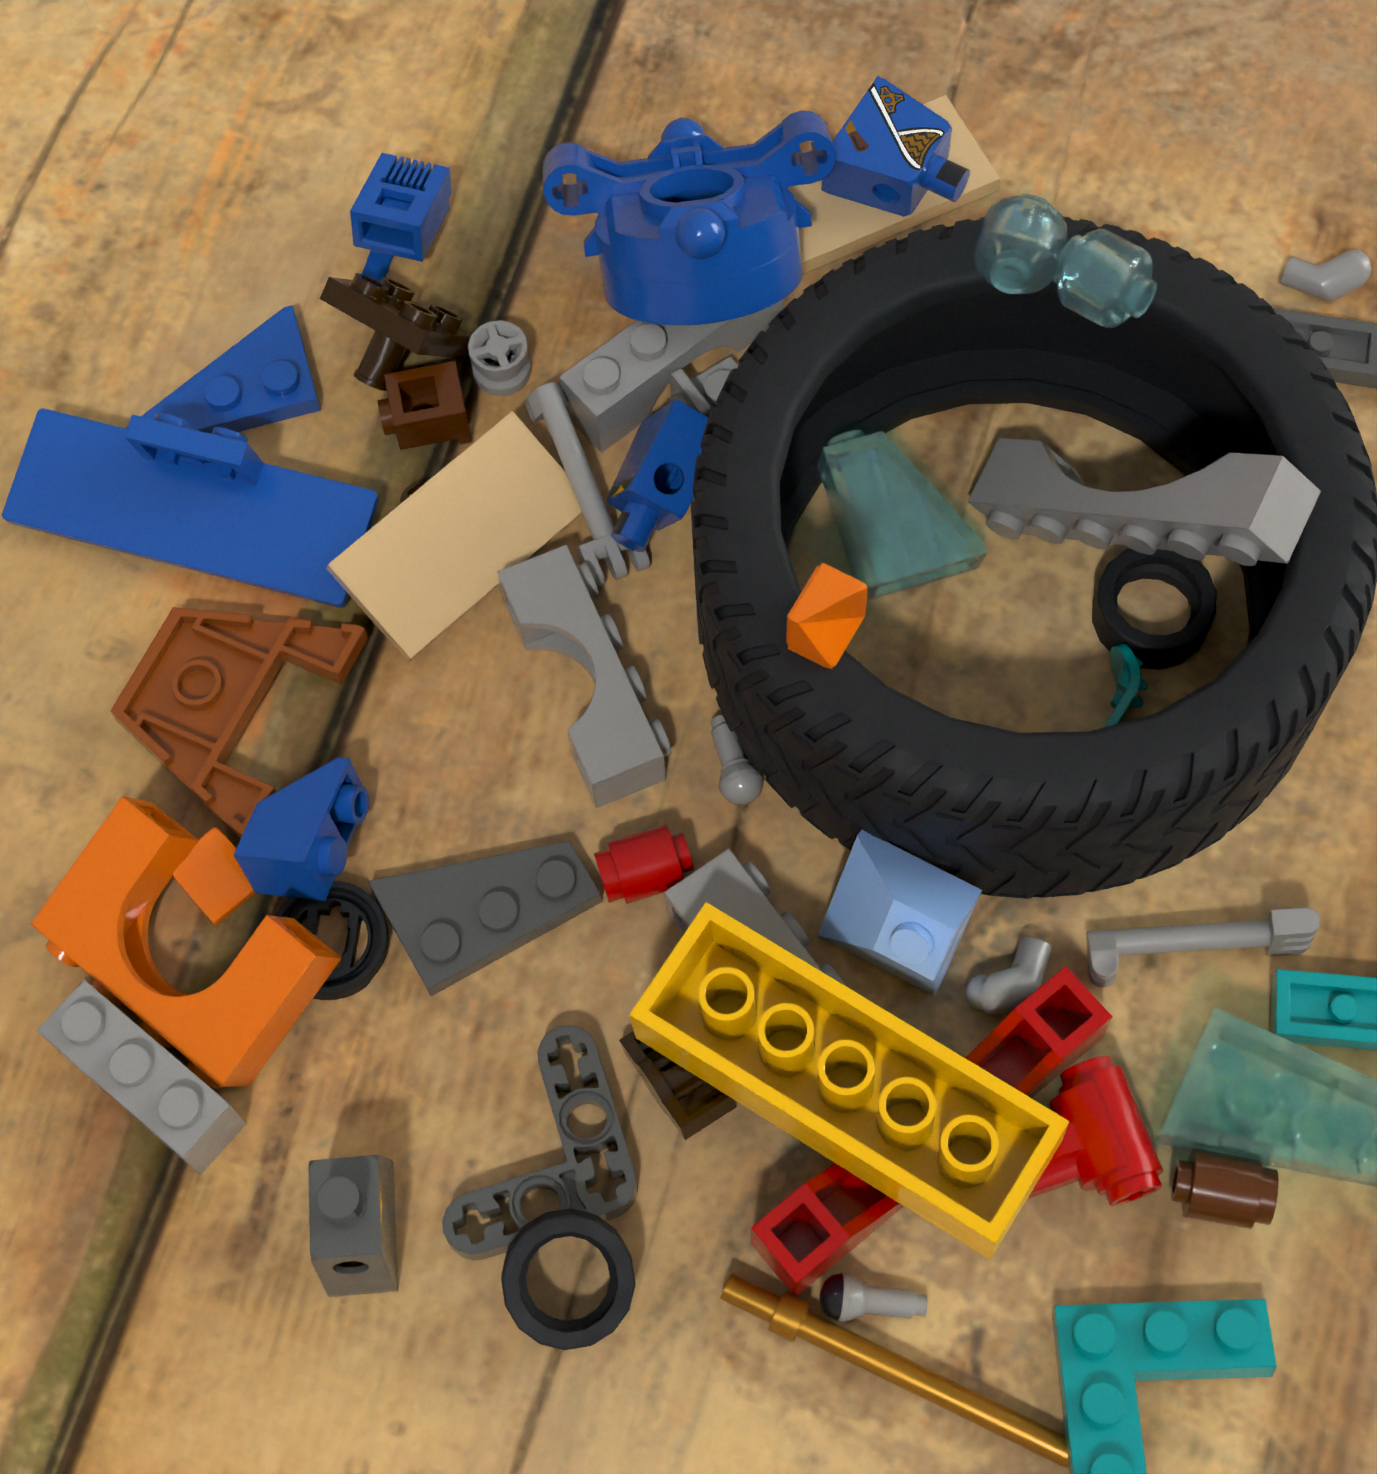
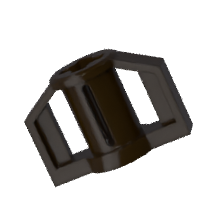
[619,1031,737,1140]

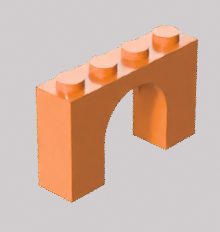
[31,796,342,1089]

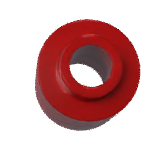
[594,824,694,904]

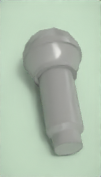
[711,715,763,805]

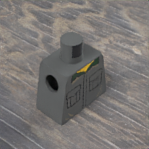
[308,1155,398,1297]

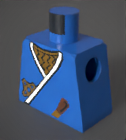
[821,76,970,217]

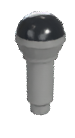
[820,1272,927,1322]

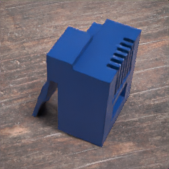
[350,153,452,282]

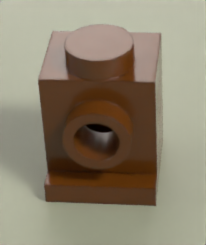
[377,361,472,450]

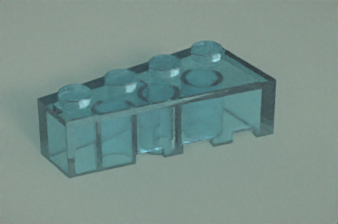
[1153,1008,1377,1187]

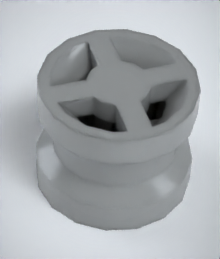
[468,320,531,396]

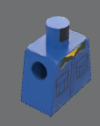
[607,399,708,552]

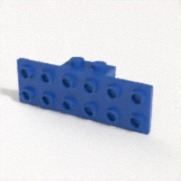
[2,408,379,608]

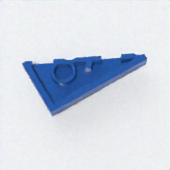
[125,305,321,434]

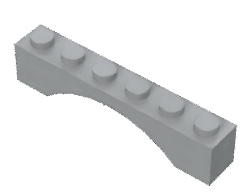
[968,438,1321,566]

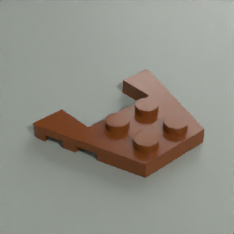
[110,607,368,839]

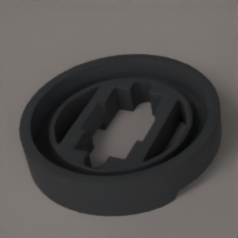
[275,881,389,1000]

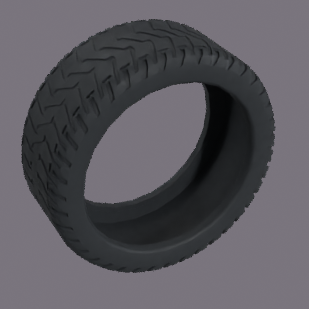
[691,215,1377,899]

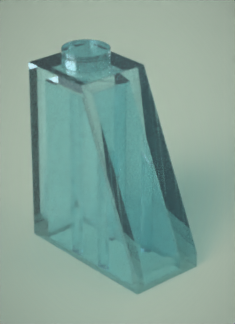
[817,430,987,601]

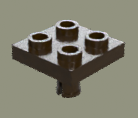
[319,273,472,391]

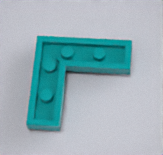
[1271,969,1377,1051]
[1052,1299,1277,1474]

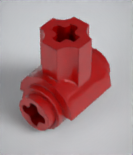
[1028,1056,1164,1206]

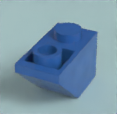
[234,757,369,901]

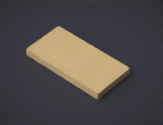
[788,95,1000,274]
[326,411,582,662]

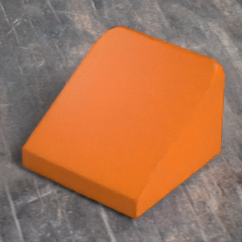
[172,827,255,927]

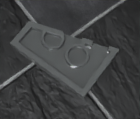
[368,841,602,996]

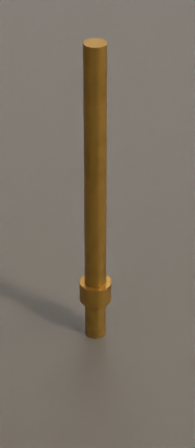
[720,1273,1069,1469]

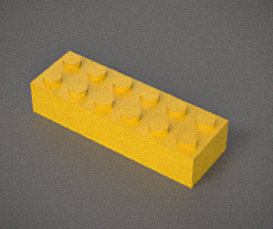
[629,902,1069,1260]

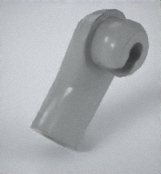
[966,937,1052,1016]

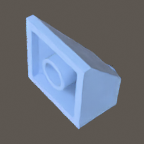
[817,830,982,996]

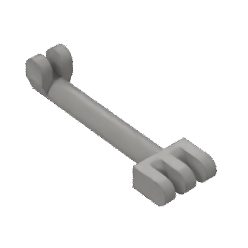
[525,382,650,587]
[1086,908,1320,987]

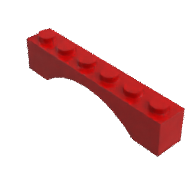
[751,966,1113,1297]

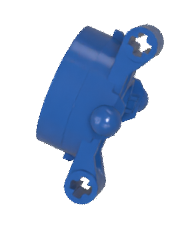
[543,111,836,325]

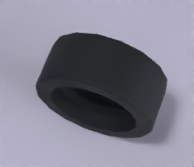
[1092,548,1217,670]
[501,1208,636,1350]

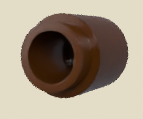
[1171,1148,1279,1229]

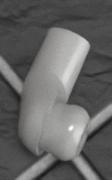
[1280,249,1372,301]

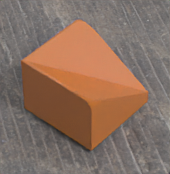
[786,562,868,669]

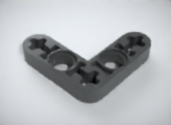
[442,1025,638,1260]

